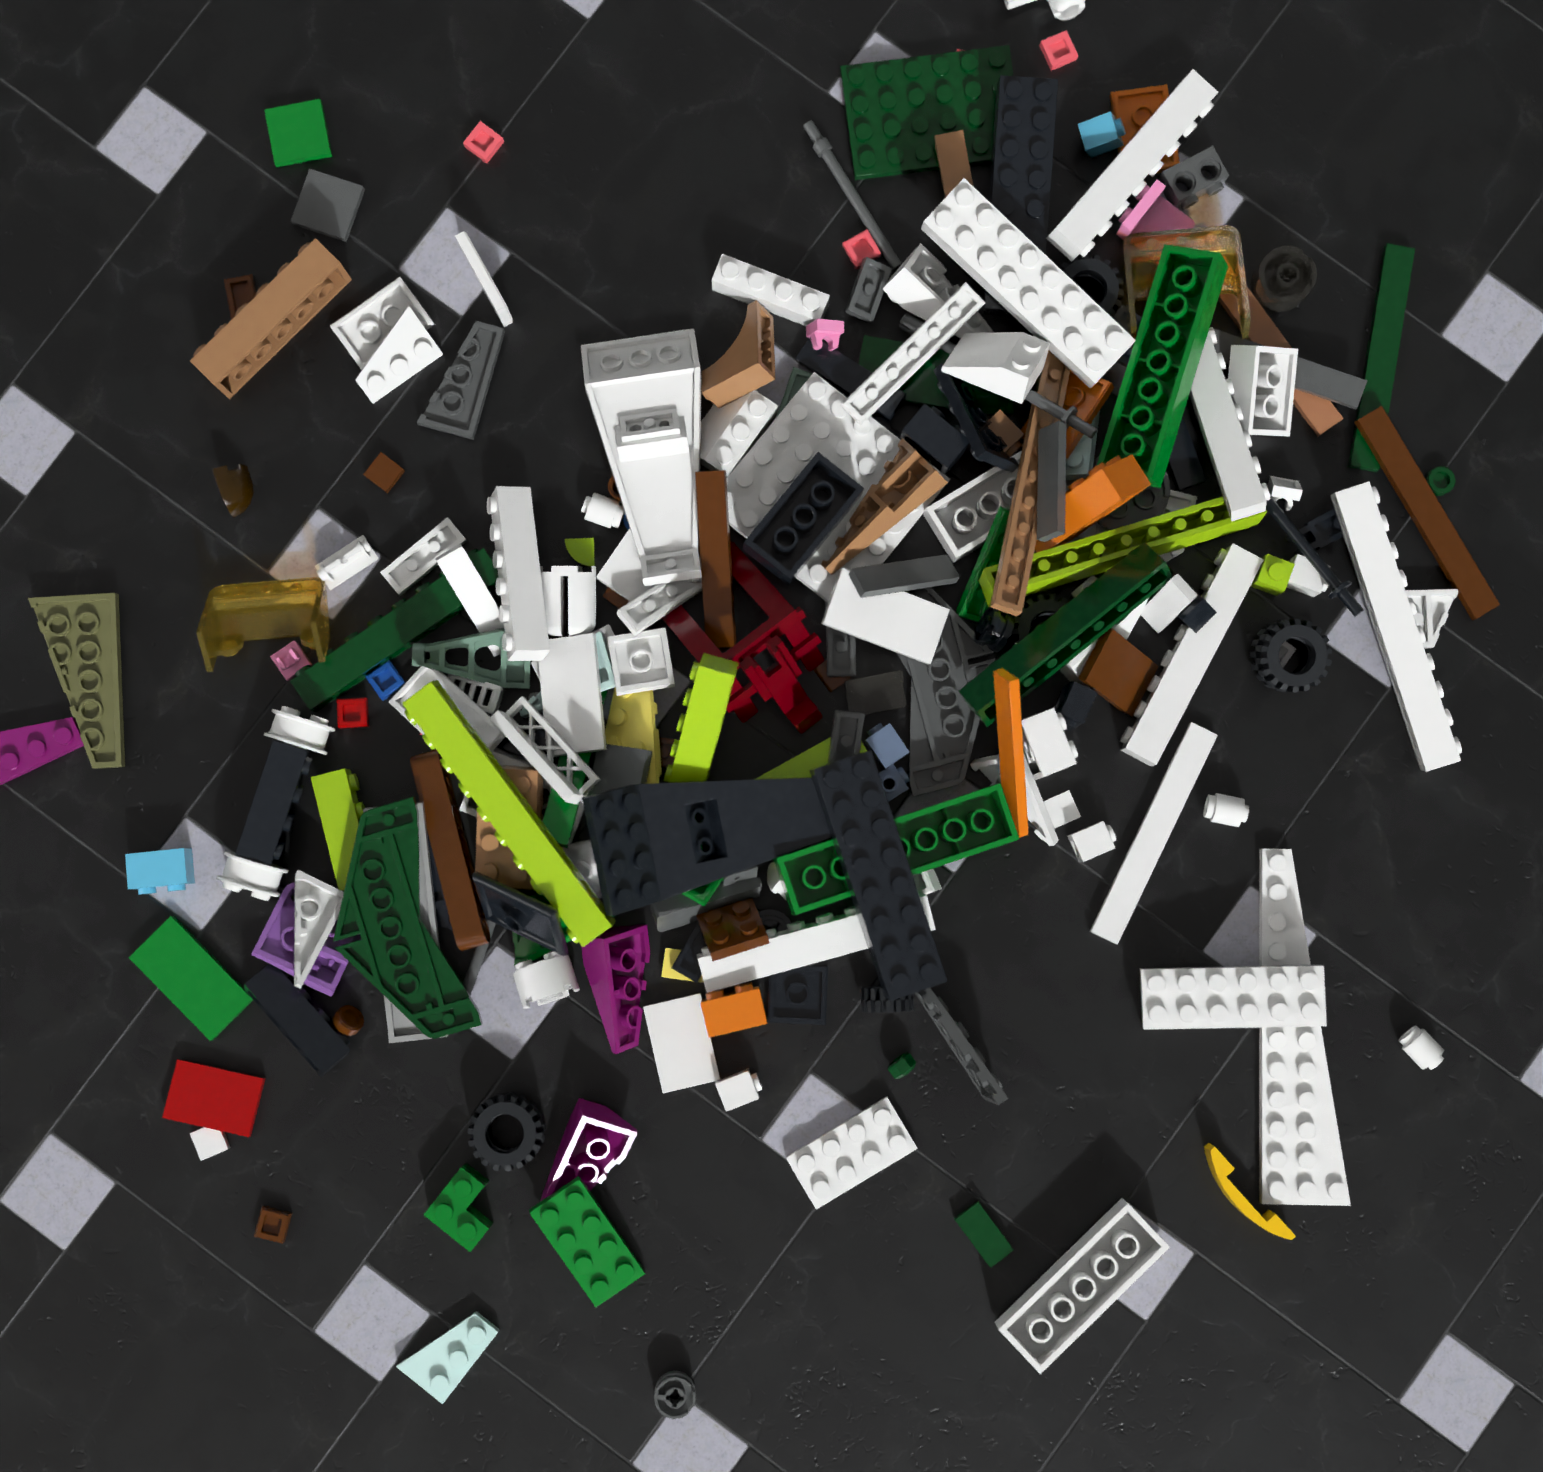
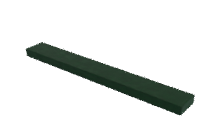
[1348,243,1415,472]

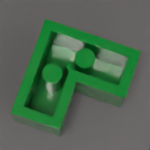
[424,1163,493,1252]

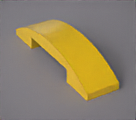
[1204,1143,1296,1240]

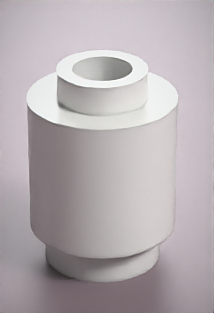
[581,492,625,529]
[1203,793,1249,827]
[1399,1025,1444,1070]

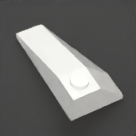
[883,243,993,338]

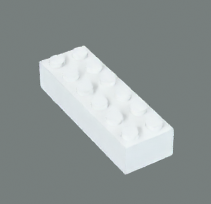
[1139,965,1327,1030]
[995,1198,1170,1374]

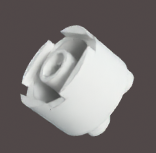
[512,951,580,1009]

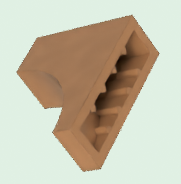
[701,300,775,408]

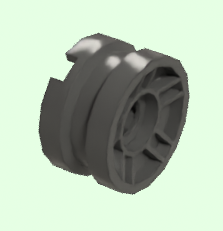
[654,1370,696,1419]

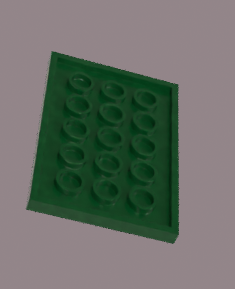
[840,45,1013,180]

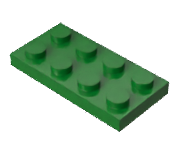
[529,1176,645,1307]

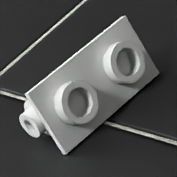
[315,535,379,590]

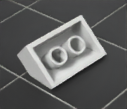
[1228,345,1298,436]
[700,390,778,477]

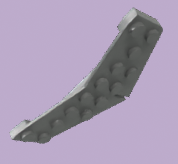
[895,561,995,797]

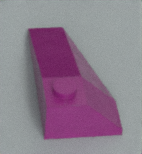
[581,924,650,1054]
[540,1098,637,1202]

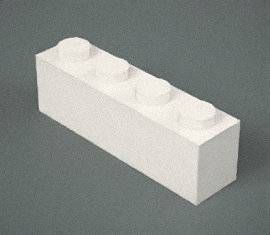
[711,254,830,326]

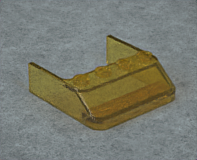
[1123,225,1251,348]

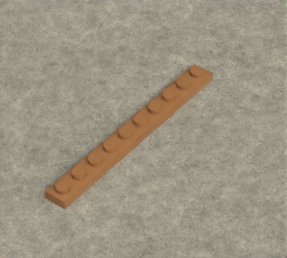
[990,350,1070,616]

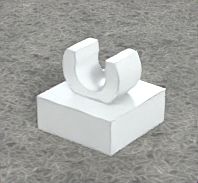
[1267,476,1303,511]

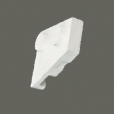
[1405,589,1458,649]

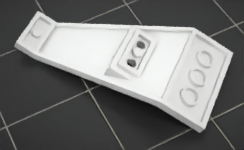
[581,328,702,586]

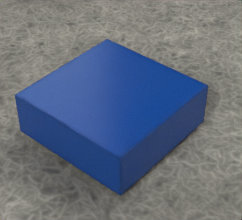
[365,660,406,701]

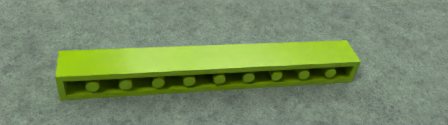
[979,496,1267,607]
[402,680,616,947]

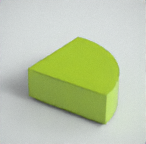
[565,538,595,568]

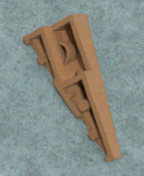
[821,439,948,575]

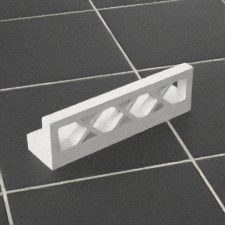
[490,696,601,805]

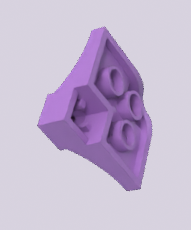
[252,882,361,997]

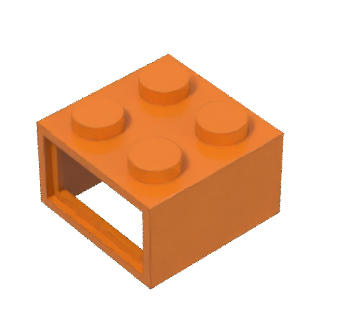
[700,982,767,1038]

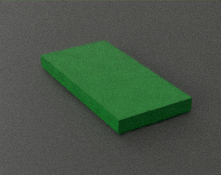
[129,916,253,1041]

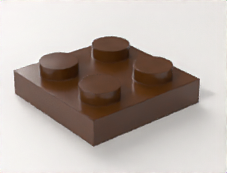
[696,898,769,961]

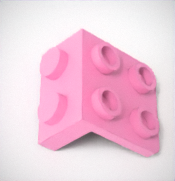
[1116,180,1195,266]

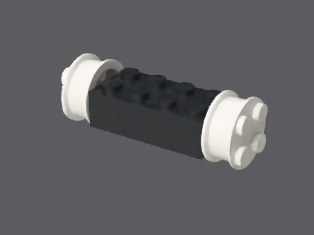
[216,705,335,901]

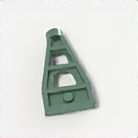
[412,628,531,689]

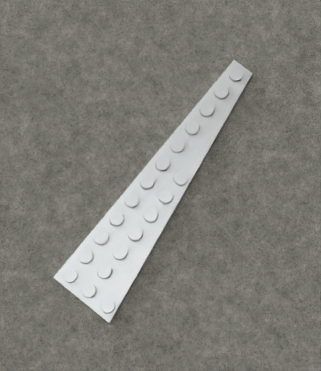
[1259,849,1351,1206]

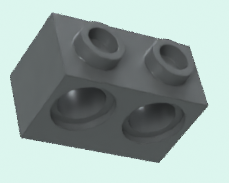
[1158,146,1229,209]

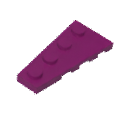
[0,717,84,785]

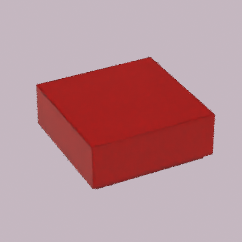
[337,697,369,729]

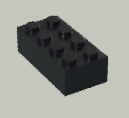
[743,452,864,586]

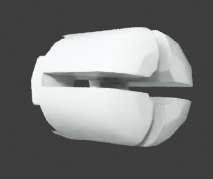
[540,566,596,637]

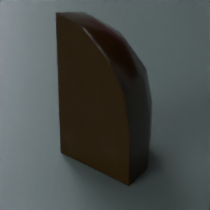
[212,464,254,517]

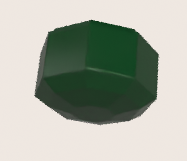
[887,1051,916,1079]

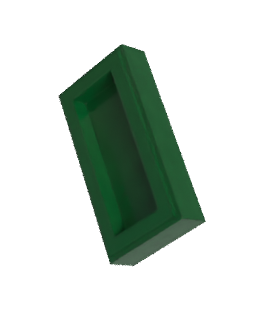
[954,1201,1014,1268]

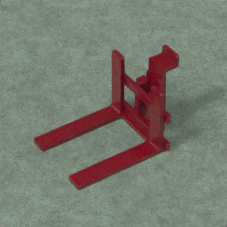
[662,542,824,734]

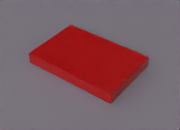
[162,1059,266,1137]

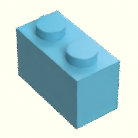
[125,848,195,895]

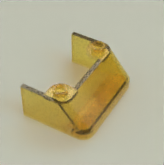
[196,577,330,672]

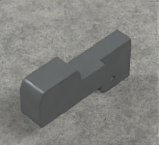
[650,865,762,932]

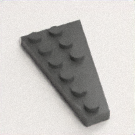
[915,988,1008,1105]

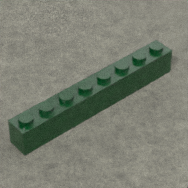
[958,542,1173,727]
[290,548,498,712]

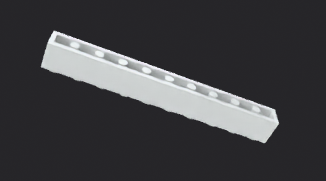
[1330,481,1462,772]

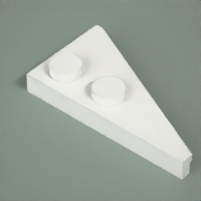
[970,754,1059,846]
[294,870,344,988]

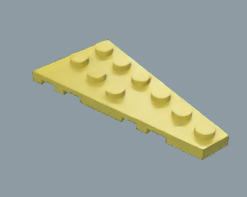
[605,687,662,784]

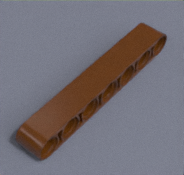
[410,749,491,951]

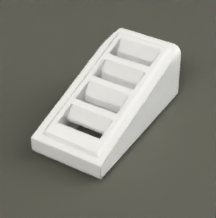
[448,674,505,715]

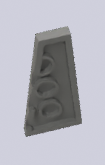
[417,321,505,440]

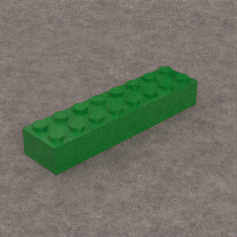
[1097,244,1228,488]
[773,783,1019,915]

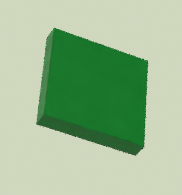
[264,99,333,167]

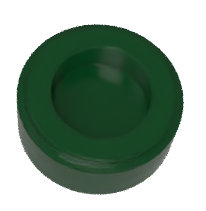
[1424,466,1456,496]

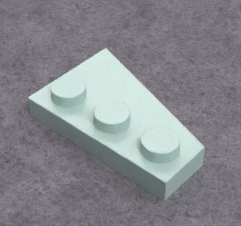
[396,1311,500,1404]

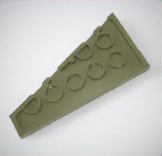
[28,593,125,769]

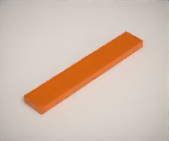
[993,668,1028,838]

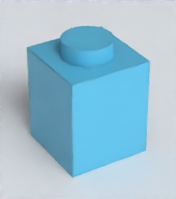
[1078,111,1126,158]

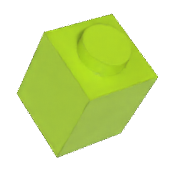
[1251,554,1295,596]

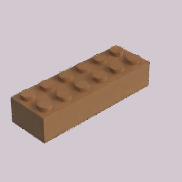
[190,238,352,399]

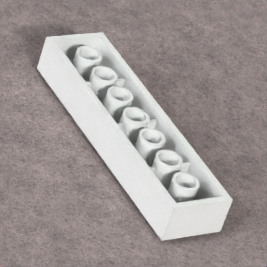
[921,178,1136,388]

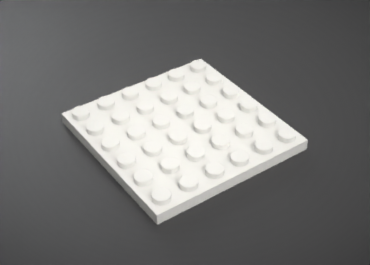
[727,372,950,603]

